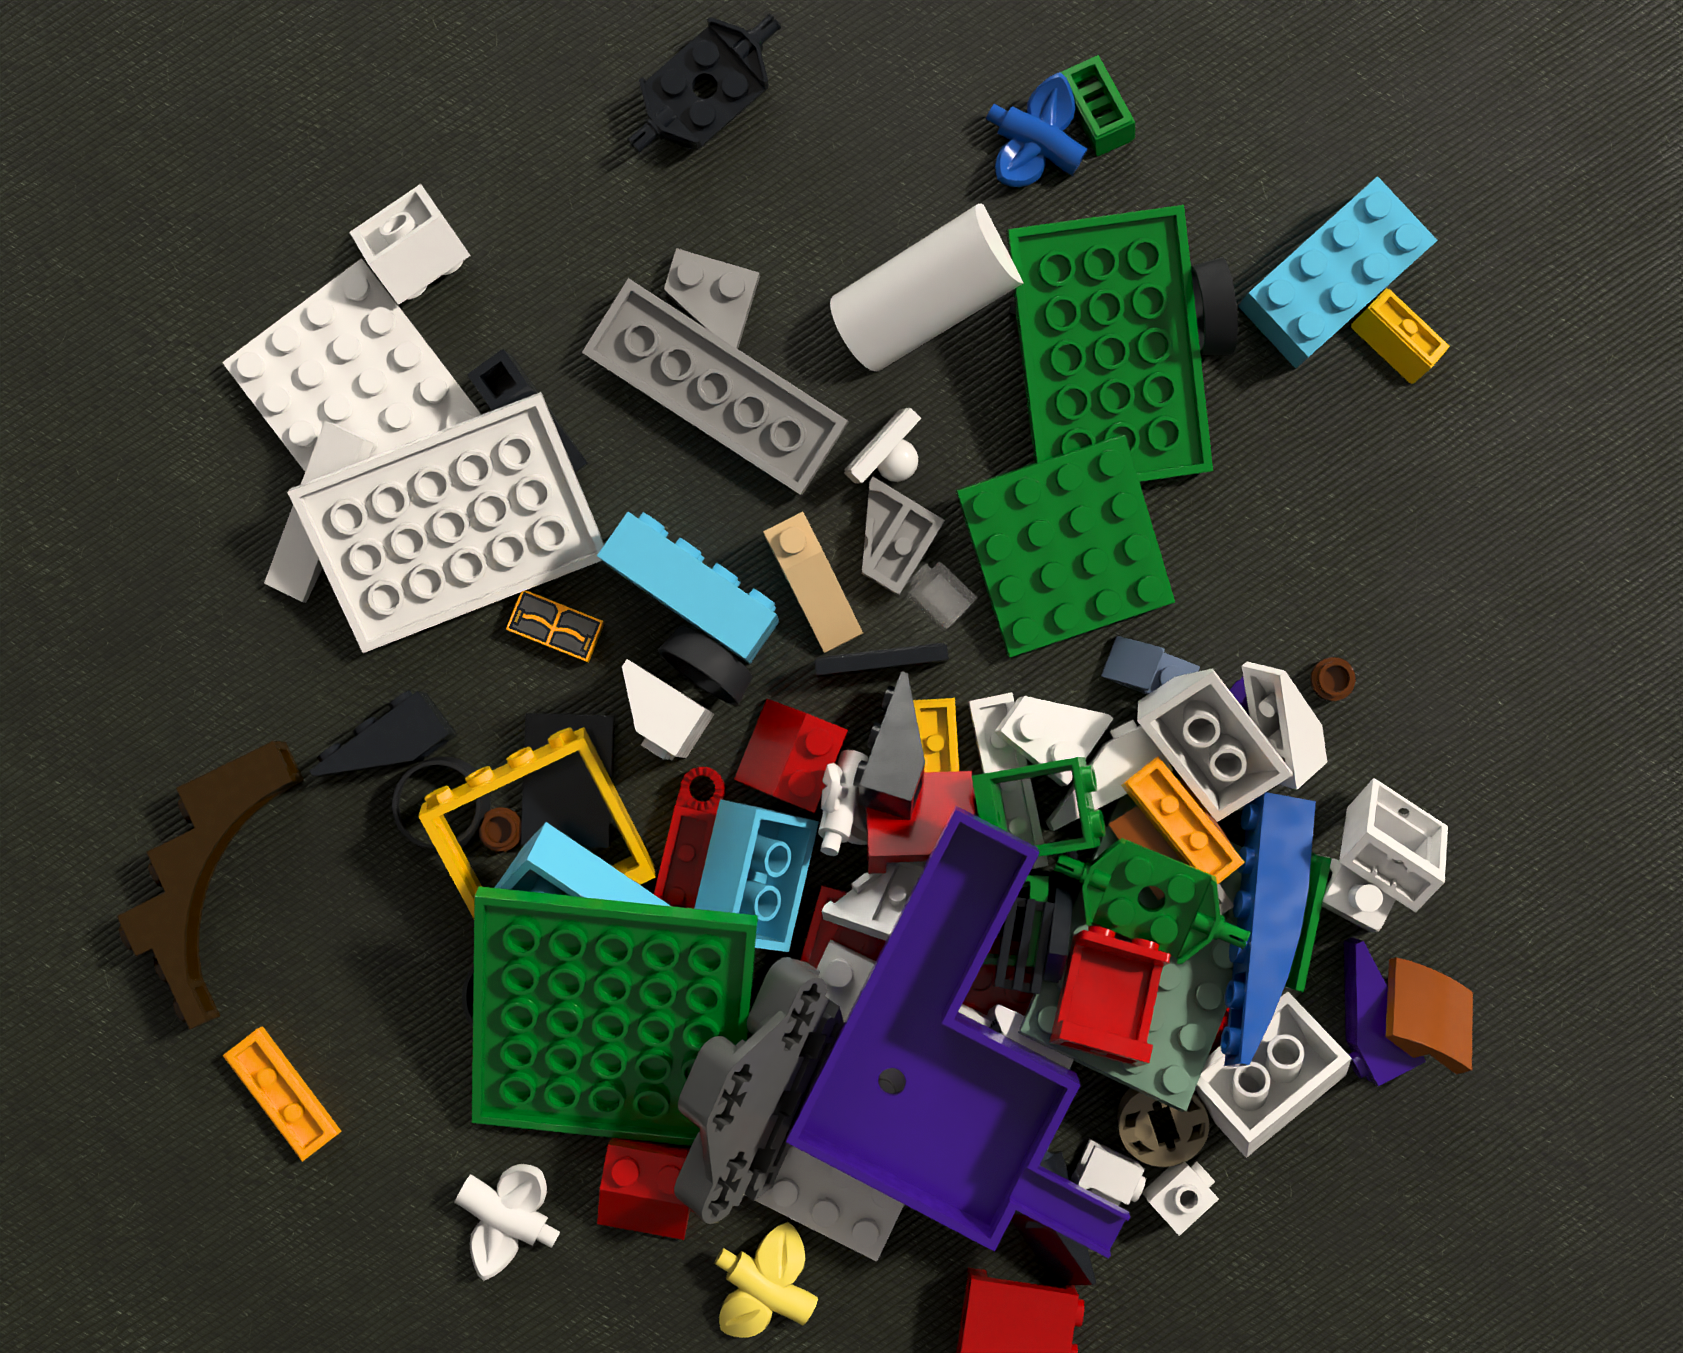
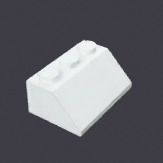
[622,659,714,760]
[1137,668,1293,822]
[1195,992,1352,1158]

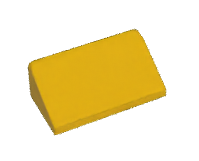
[1351,288,1450,384]

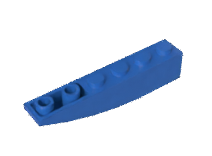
[1220,792,1316,1067]

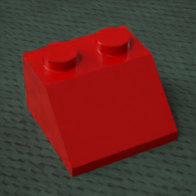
[734,699,848,813]
[597,1138,690,1240]

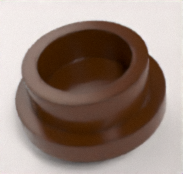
[1310,657,1356,701]
[479,807,522,852]

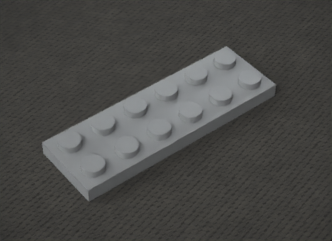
[582,278,849,495]

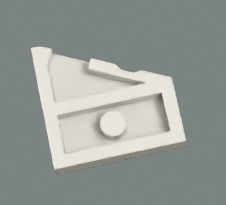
[994,696,1113,786]
[822,862,926,941]

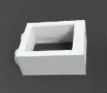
[1339,778,1448,912]

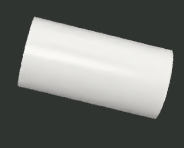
[830,204,1024,371]

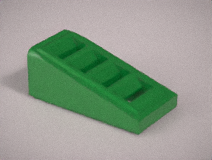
[1060,55,1135,156]

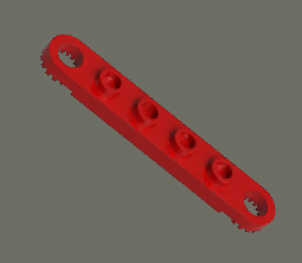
[654,767,725,909]

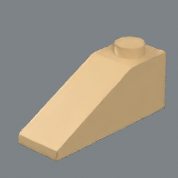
[763,512,863,653]

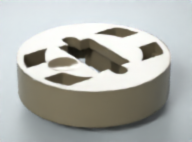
[1117,1088,1209,1167]

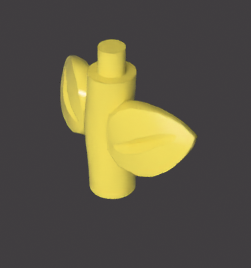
[714,1222,818,1338]

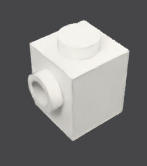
[1142,1161,1219,1236]

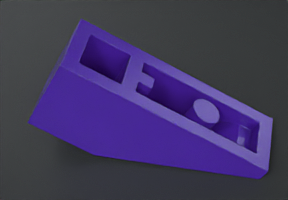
[1344,937,1426,1086]

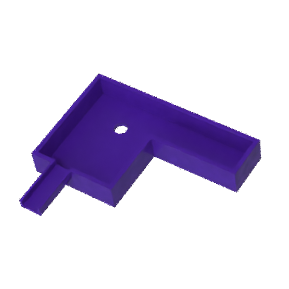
[786,805,1130,1258]

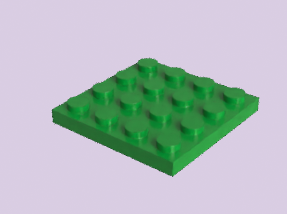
[955,435,1175,657]

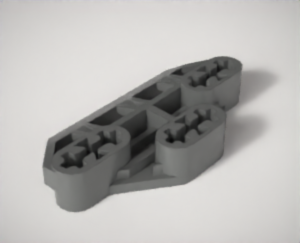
[674,957,844,1224]

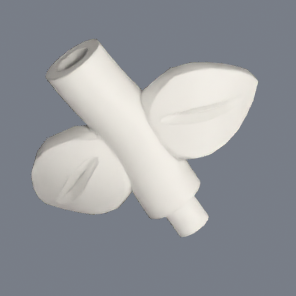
[818,750,869,856]
[454,1164,560,1281]

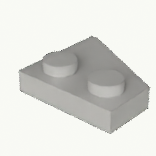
[664,248,760,349]
[862,477,945,596]

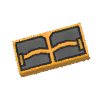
[506,590,605,663]

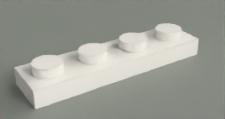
[968,692,1049,869]

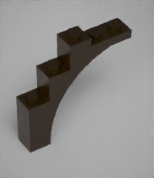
[117,741,304,1029]

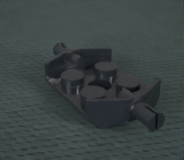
[627,13,781,154]

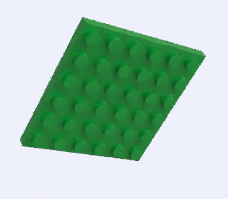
[472,886,758,1146]

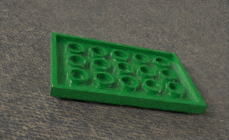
[1006,205,1213,482]

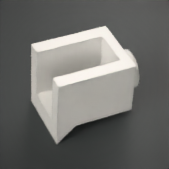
[1070,1138,1146,1206]

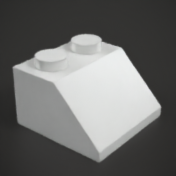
[350,184,471,305]

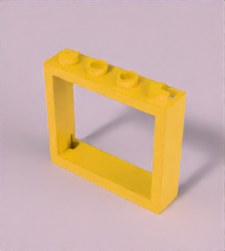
[418,727,655,918]

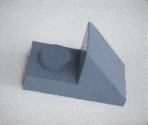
[1101,636,1200,695]

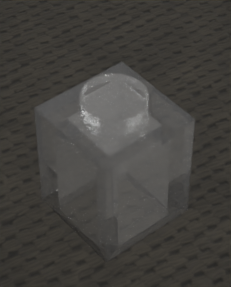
[907,561,978,633]

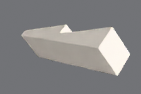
[264,420,375,603]

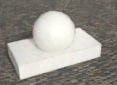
[844,408,921,483]

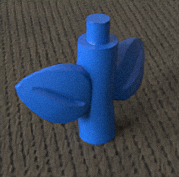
[986,72,1087,187]

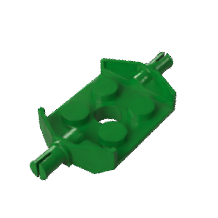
[1054,838,1250,964]

